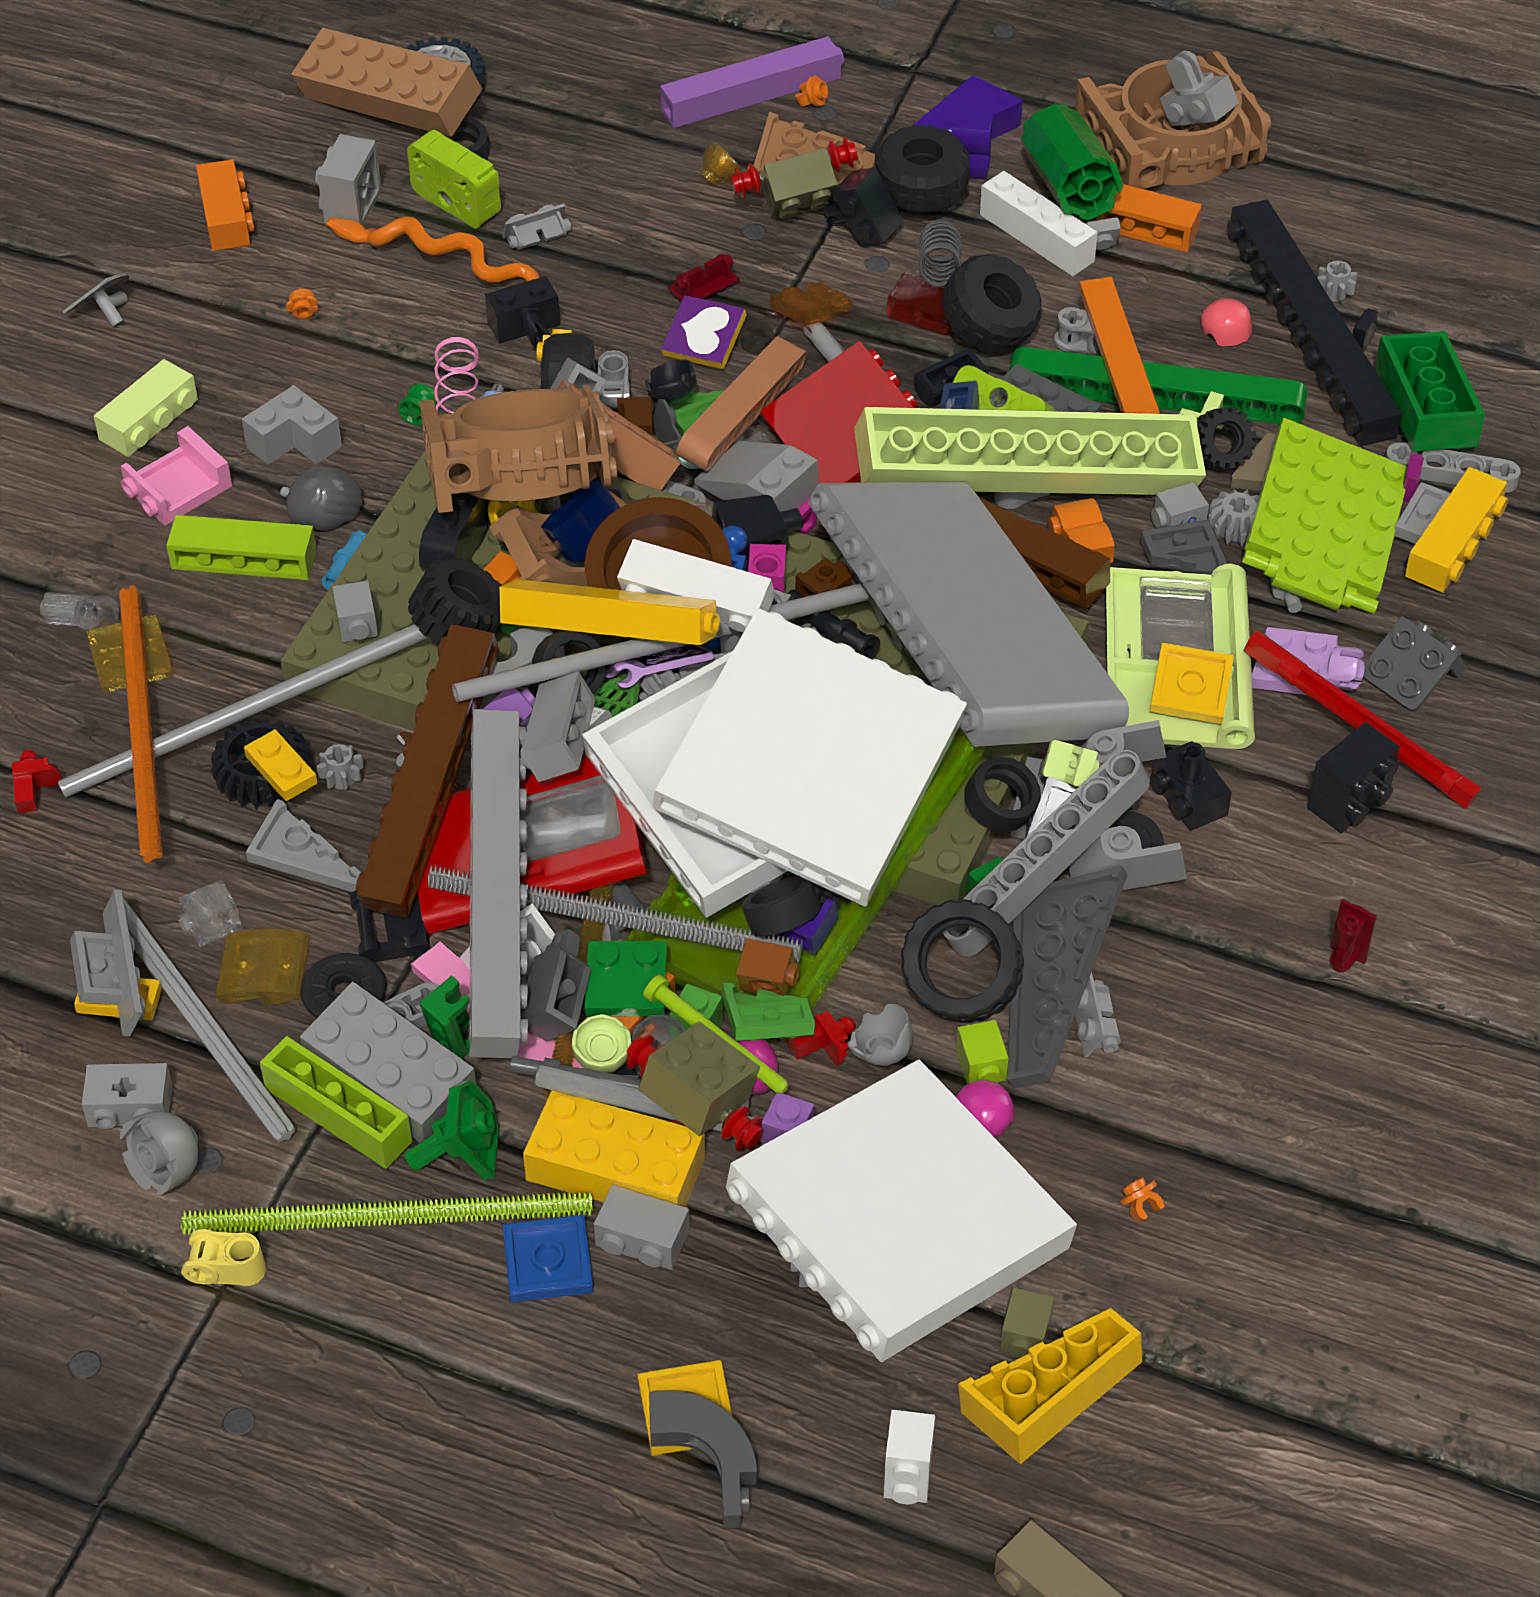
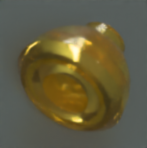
[700,142,742,185]

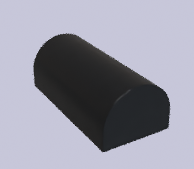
[914,347,988,406]

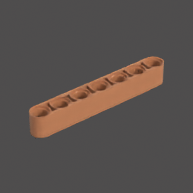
[676,336,807,471]

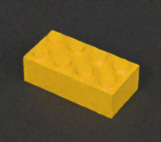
[523,1090,705,1207]

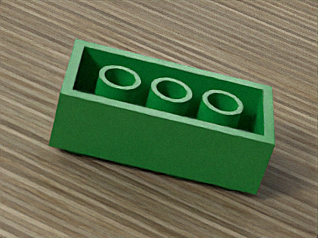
[1375,331,1485,452]

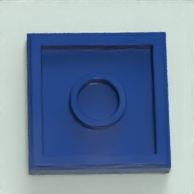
[503,1215,593,1303]

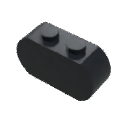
[419,493,490,572]

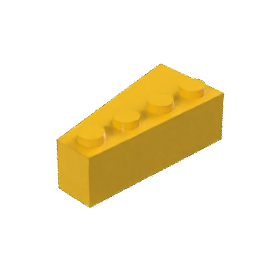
[958,1308,1142,1464]

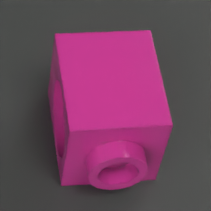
[748,544,786,593]

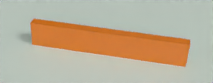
[1079,277,1160,414]

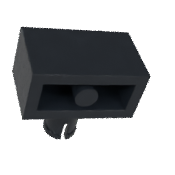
[824,167,903,246]
[485,276,560,347]
[1150,741,1232,831]

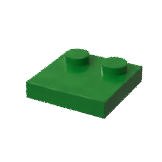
[585,941,667,1017]

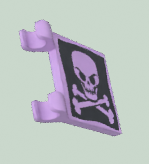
[605,644,714,688]

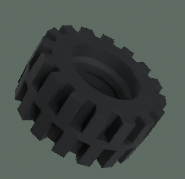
[1197,407,1257,470]

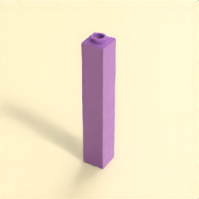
[660,36,844,128]

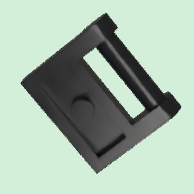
[350,890,429,962]

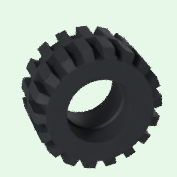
[408,557,502,645]

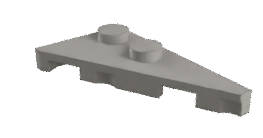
[246,799,361,892]

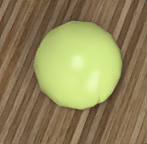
[572,1014,631,1073]

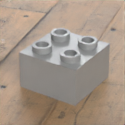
[315,134,382,226]

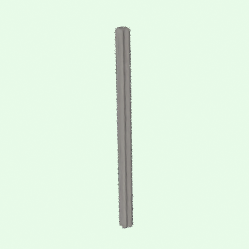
[123,898,295,1142]

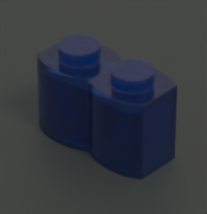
[541,480,621,563]

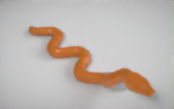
[325,216,540,283]

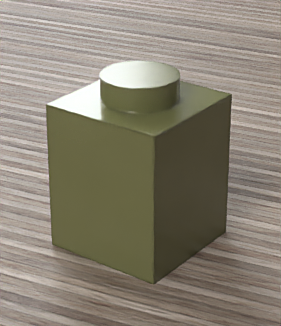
[1000,1288,1054,1359]

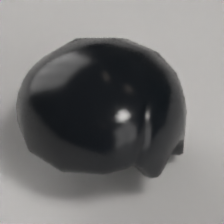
[645,359,697,405]

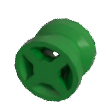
[397,383,439,426]

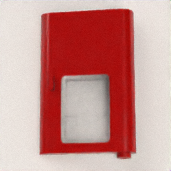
[418,755,647,934]

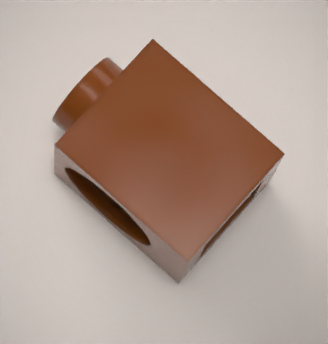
[736,939,800,995]

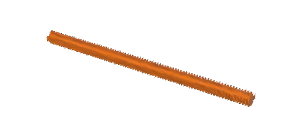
[119,585,163,863]

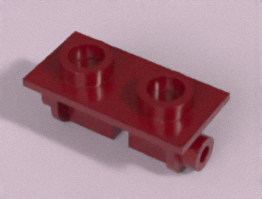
[668,253,740,302]
[1330,899,1377,973]

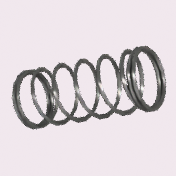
[919,220,962,287]

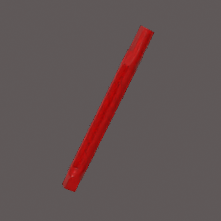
[1243,630,1481,809]

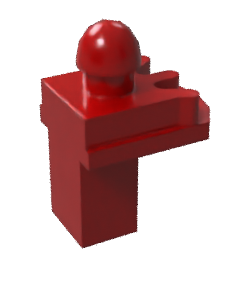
[12,749,61,813]
[787,1011,856,1065]

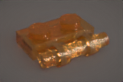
[770,282,852,326]

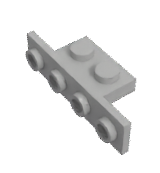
[70,889,145,1036]

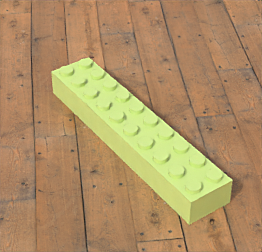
[854,407,1206,495]

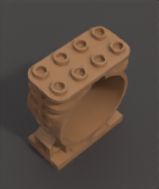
[1075,51,1271,189]
[419,385,617,513]

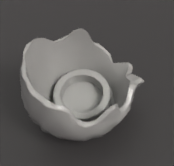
[847,1004,913,1066]

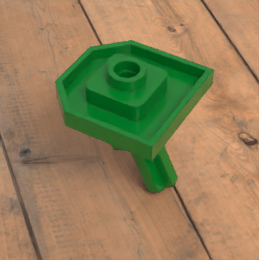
[404,1079,499,1180]

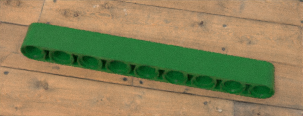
[1008,347,1308,424]

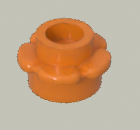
[286,289,318,319]

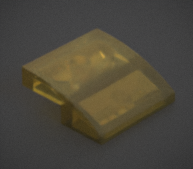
[86,614,173,693]
[216,929,309,1006]

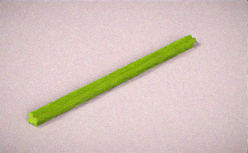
[181,1192,593,1235]

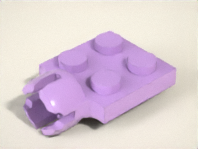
[1252,627,1365,695]

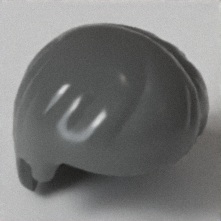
[286,467,362,531]

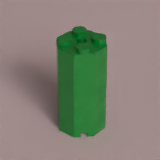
[1021,104,1124,220]

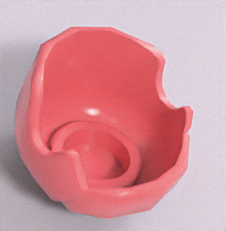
[1201,298,1252,346]

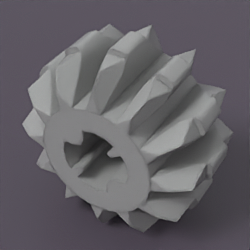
[1208,488,1259,547]

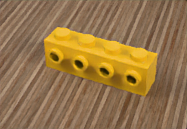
[1405,467,1508,593]

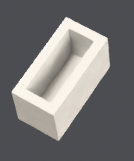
[884,1410,935,1504]

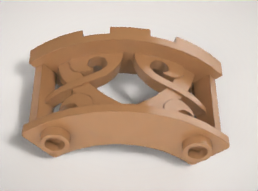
[489,491,626,586]

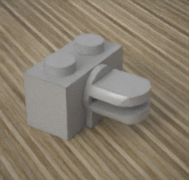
[1160,51,1239,126]

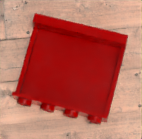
[760,341,918,484]

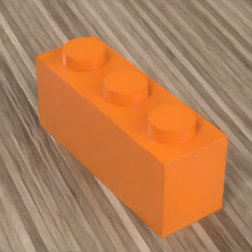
[196,159,254,251]
[1097,184,1202,253]

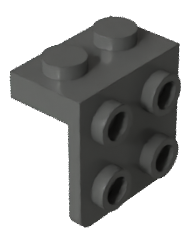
[1363,616,1467,711]

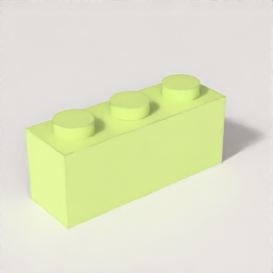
[94,359,198,457]

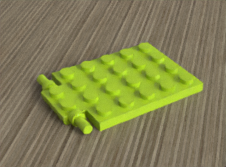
[1241,418,1408,614]

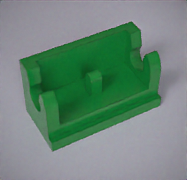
[419,975,470,1061]

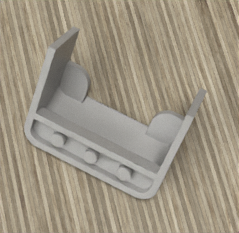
[1069,720,1187,890]

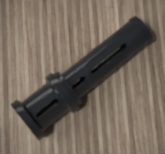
[787,589,880,659]

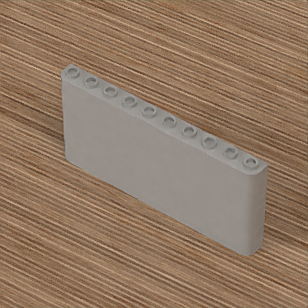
[808,481,1129,747]

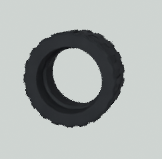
[901,899,1024,1023]

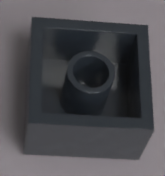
[1307,722,1400,834]

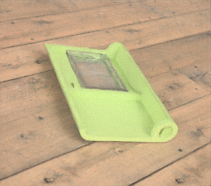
[1106,564,1255,749]

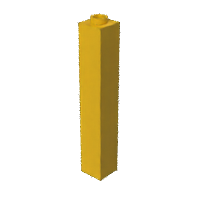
[499,579,720,645]

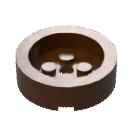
[585,497,732,641]

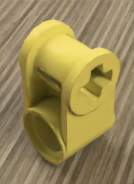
[182,1229,266,1286]

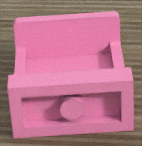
[120,426,232,526]

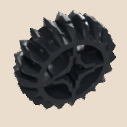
[211,717,312,810]

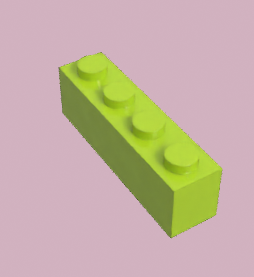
[166,515,317,580]
[260,1036,412,1169]

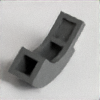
[649,1391,757,1529]

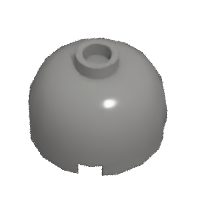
[120,1111,198,1195]

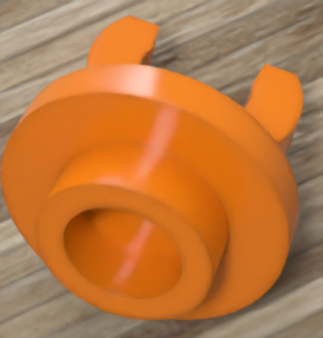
[795,75,828,107]
[1119,1177,1165,1222]

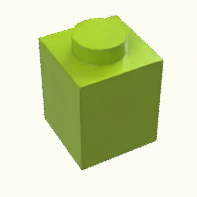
[956,1020,1009,1084]

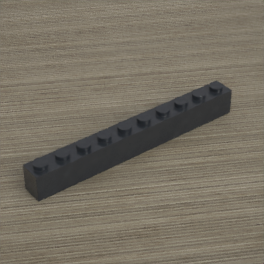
[1227,199,1402,447]

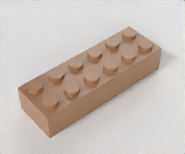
[291,28,482,137]

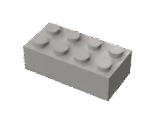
[300,981,476,1143]

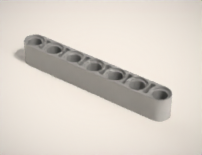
[942,750,1150,957]

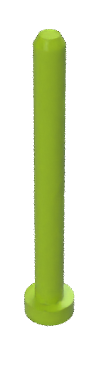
[643,974,789,1094]

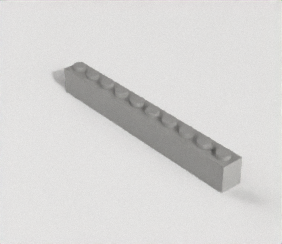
[469,709,528,1058]

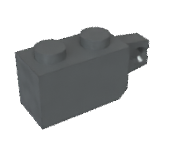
[520,929,591,1042]

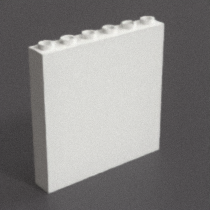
[653,608,967,907]
[582,651,787,918]
[726,1059,1077,1363]

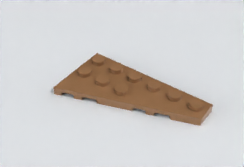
[754,112,875,186]

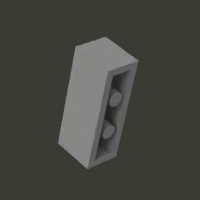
[520,671,596,782]

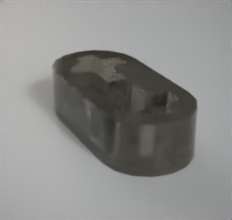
[734,313,774,355]

